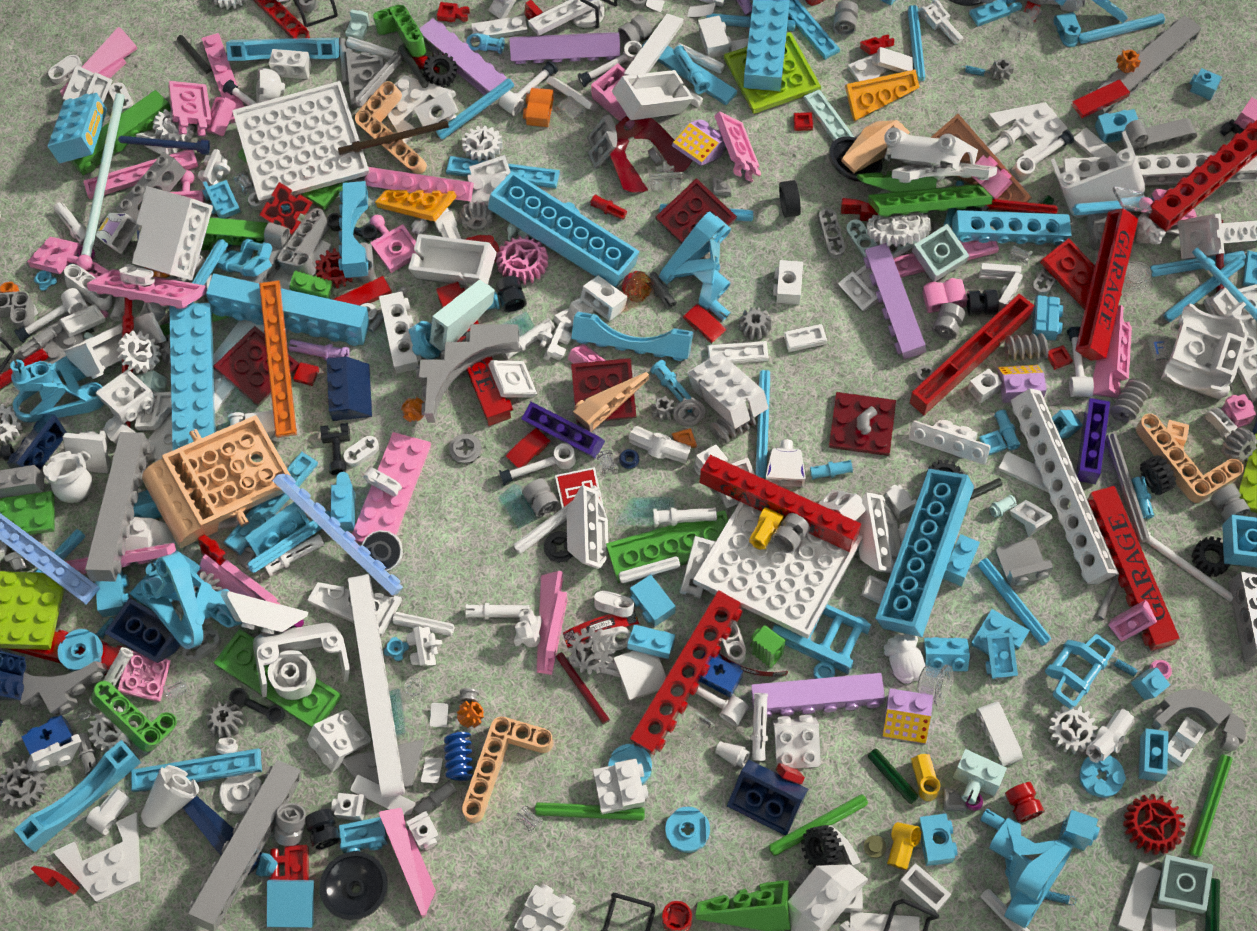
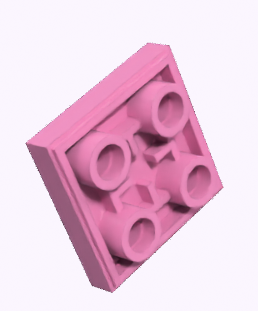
[117,650,171,702]

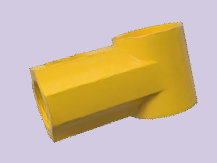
[749,507,785,550]
[910,754,940,801]
[887,822,921,870]

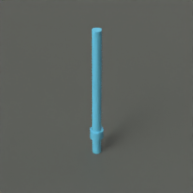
[1192,247,1257,321]

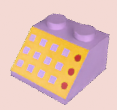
[672,119,726,166]
[997,365,1047,403]
[882,688,933,744]

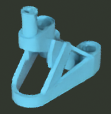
[659,212,731,322]
[10,356,105,423]
[140,552,242,649]
[980,808,1074,929]

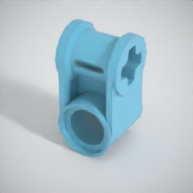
[1053,12,1081,47]

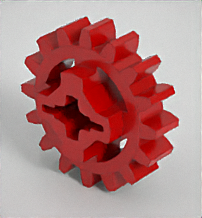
[315,248,353,289]

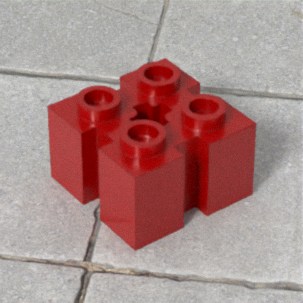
[259,182,313,235]

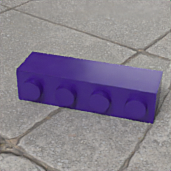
[1076,398,1110,485]
[521,402,605,459]

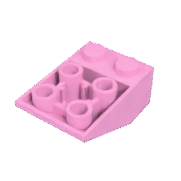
[591,63,635,130]

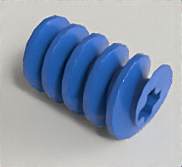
[444,732,473,781]

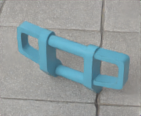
[216,239,272,277]
[1045,634,1115,709]

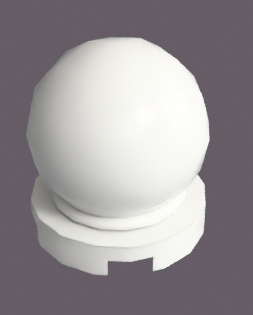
[43,451,93,503]

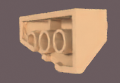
[841,120,910,173]
[573,372,649,432]

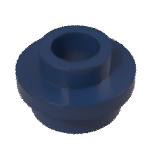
[619,449,640,469]

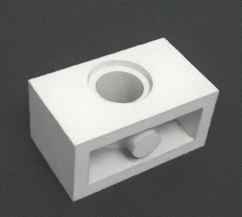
[414,91,459,126]
[773,260,803,304]
[580,275,628,321]

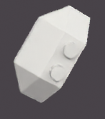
[566,485,609,569]
[855,492,901,573]
[125,517,176,563]
[220,591,308,635]
[788,864,868,931]

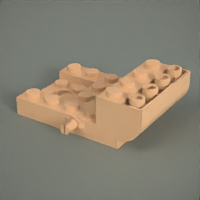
[142,415,291,548]

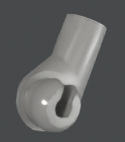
[857,406,877,435]

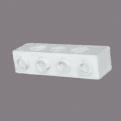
[379,292,421,374]

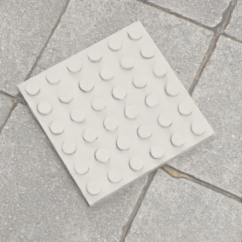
[232,81,370,205]
[693,502,863,639]

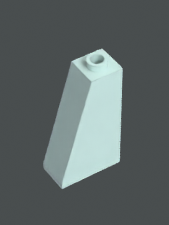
[430,280,495,351]

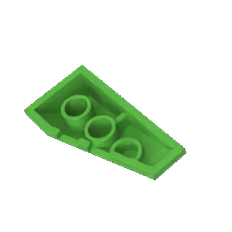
[857,171,937,192]
[695,880,791,931]

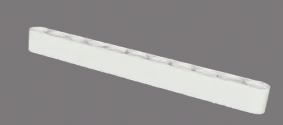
[348,574,405,799]

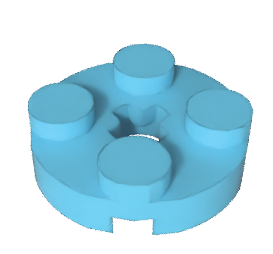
[409,321,441,360]
[58,629,103,672]
[608,744,652,785]
[1079,755,1126,798]
[665,807,710,853]

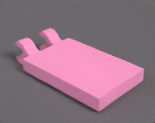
[168,81,211,136]
[714,112,761,182]

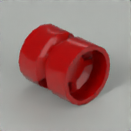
[1005,782,1045,823]
[662,901,692,931]

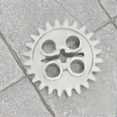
[867,212,931,247]

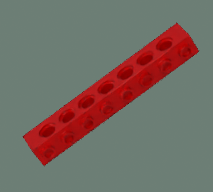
[1148,120,1257,231]
[630,590,743,755]

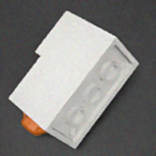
[132,186,213,280]

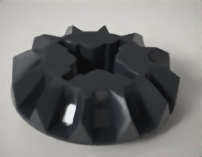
[544,531,574,564]

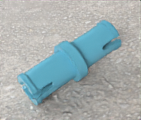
[994,410,1021,450]
[810,460,853,480]
[1131,476,1155,519]

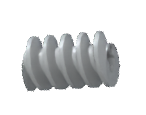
[1004,333,1048,361]
[1110,379,1151,423]
[710,408,756,444]

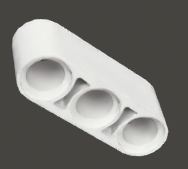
[64,264,113,311]
[715,616,746,664]
[976,702,1023,766]

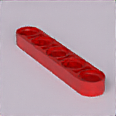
[253,0,310,39]

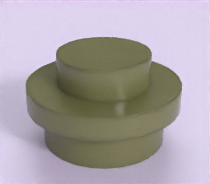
[864,835,886,858]

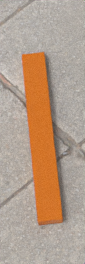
[259,280,297,438]

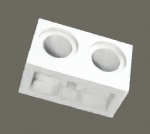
[269,49,312,79]
[818,489,866,520]

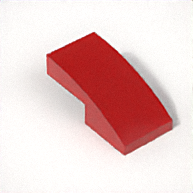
[841,198,878,221]
[683,304,726,344]
[506,428,551,468]
[31,866,80,895]

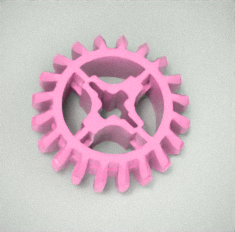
[496,235,549,285]

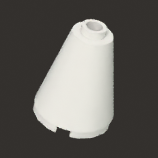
[141,765,199,828]

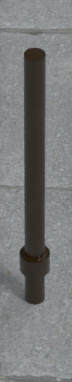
[338,120,449,155]

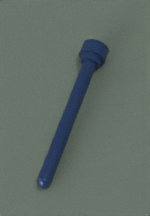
[118,136,210,155]

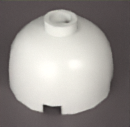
[256,68,285,103]

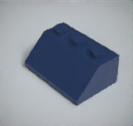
[327,356,372,421]
[7,415,67,470]
[104,598,180,663]
[727,760,809,836]

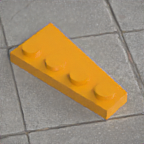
[845,70,920,121]
[375,190,457,222]

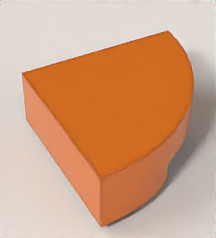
[672,428,697,448]

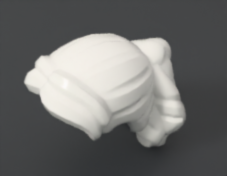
[1136,212,1166,245]
[884,634,926,684]

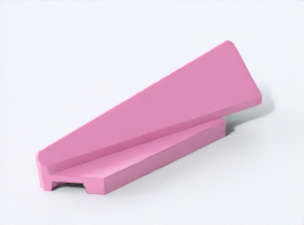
[60,27,138,97]
[1093,305,1132,398]
[197,554,281,605]
[537,571,568,675]
[379,808,436,918]

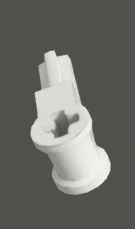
[919,0,963,44]

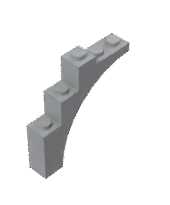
[416,324,520,423]
[0,649,109,715]

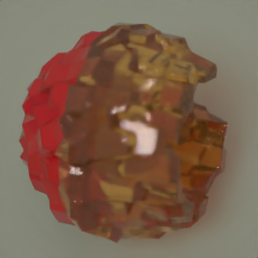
[621,271,652,302]

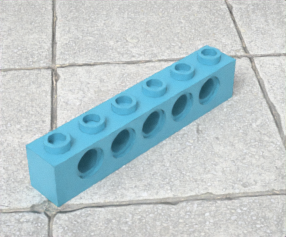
[951,210,1072,245]

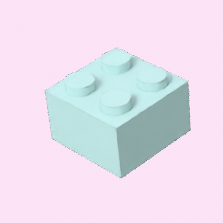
[912,224,969,282]
[1157,855,1213,914]

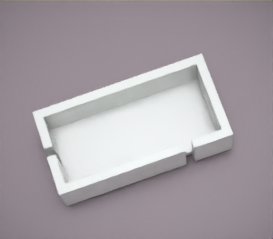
[612,70,694,120]
[408,234,497,286]
[687,352,769,429]

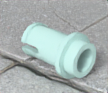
[989,495,1017,517]

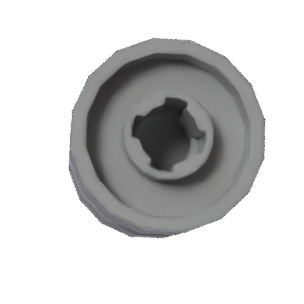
[833,0,858,35]
[618,14,652,45]
[932,303,965,340]
[522,478,559,517]
[1211,484,1250,521]
[771,513,810,553]
[273,803,306,846]

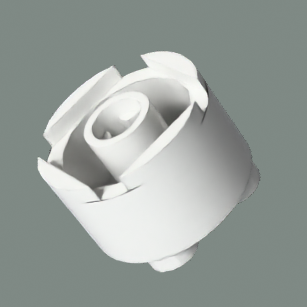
[268,650,316,700]

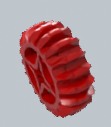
[1123,794,1186,856]

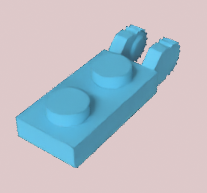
[969,0,1022,27]

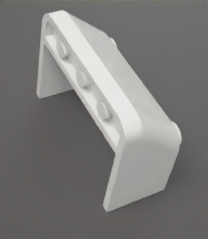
[1051,131,1145,218]
[64,312,166,379]
[253,623,350,697]

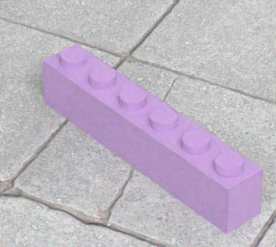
[419,18,507,95]
[510,32,620,64]
[863,243,926,359]
[751,673,885,718]

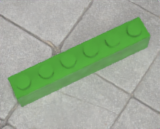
[70,90,171,176]

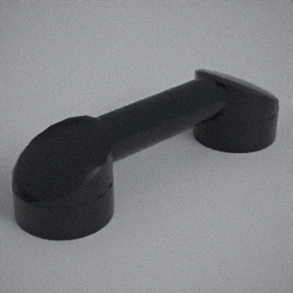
[327,213,377,242]
[229,688,285,724]

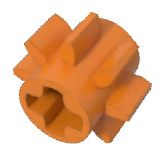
[1116,49,1141,73]
[401,397,425,422]
[457,701,484,728]

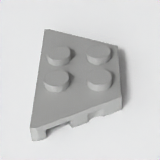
[346,48,386,109]
[15,311,85,364]
[342,739,424,788]

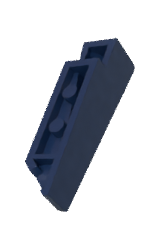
[183,795,262,875]

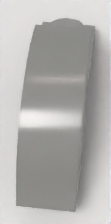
[1151,689,1234,730]

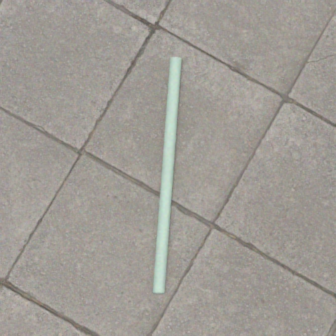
[81,93,125,257]

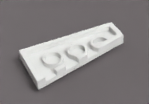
[308,582,402,636]

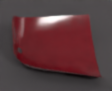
[610,116,693,192]

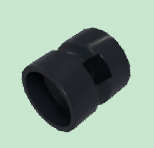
[495,276,527,313]
[966,289,999,316]
[305,809,341,850]

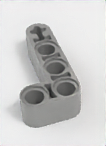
[1121,118,1197,154]
[277,208,330,276]
[241,222,291,283]
[0,291,34,330]

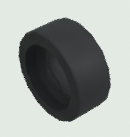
[779,180,801,218]

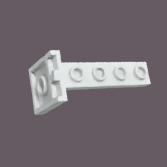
[1178,214,1257,259]

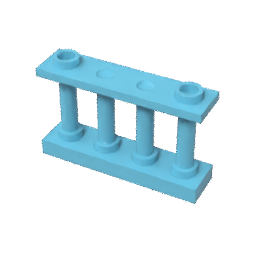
[772,604,871,675]

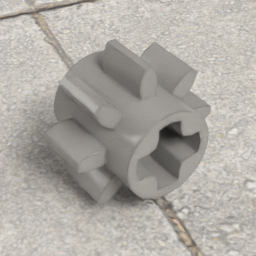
[989,58,1014,82]
[651,396,674,422]

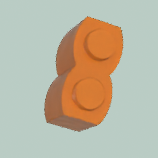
[523,88,554,127]

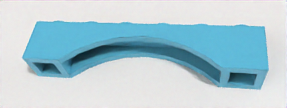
[226,38,340,61]
[339,181,368,278]
[571,312,693,361]
[14,740,142,852]

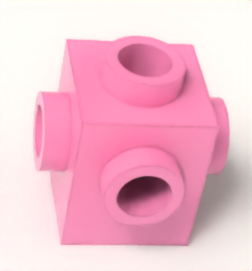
[1221,394,1256,427]

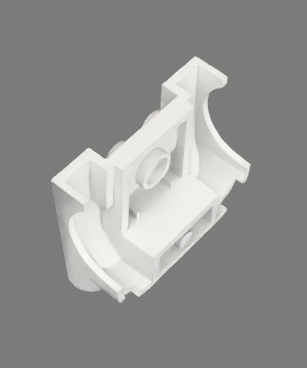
[884,127,978,170]
[1161,304,1248,400]

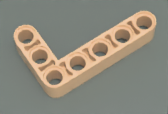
[355,81,427,174]
[1136,414,1244,503]
[462,716,553,823]

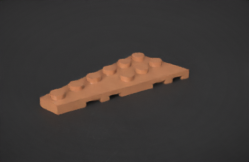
[931,114,1032,202]

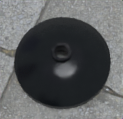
[828,137,883,182]
[319,852,388,921]

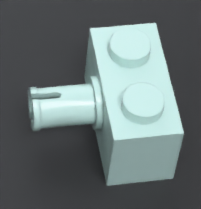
[953,749,1007,804]

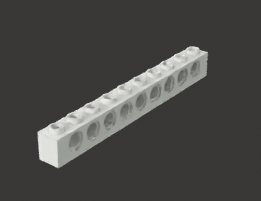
[1063,152,1257,186]
[1010,388,1119,585]

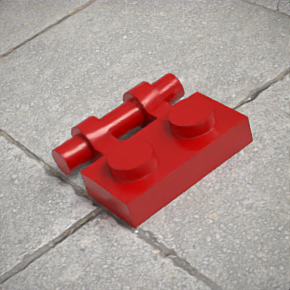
[268,845,309,880]

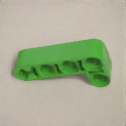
[373,5,426,57]
[200,217,268,252]
[91,681,177,752]

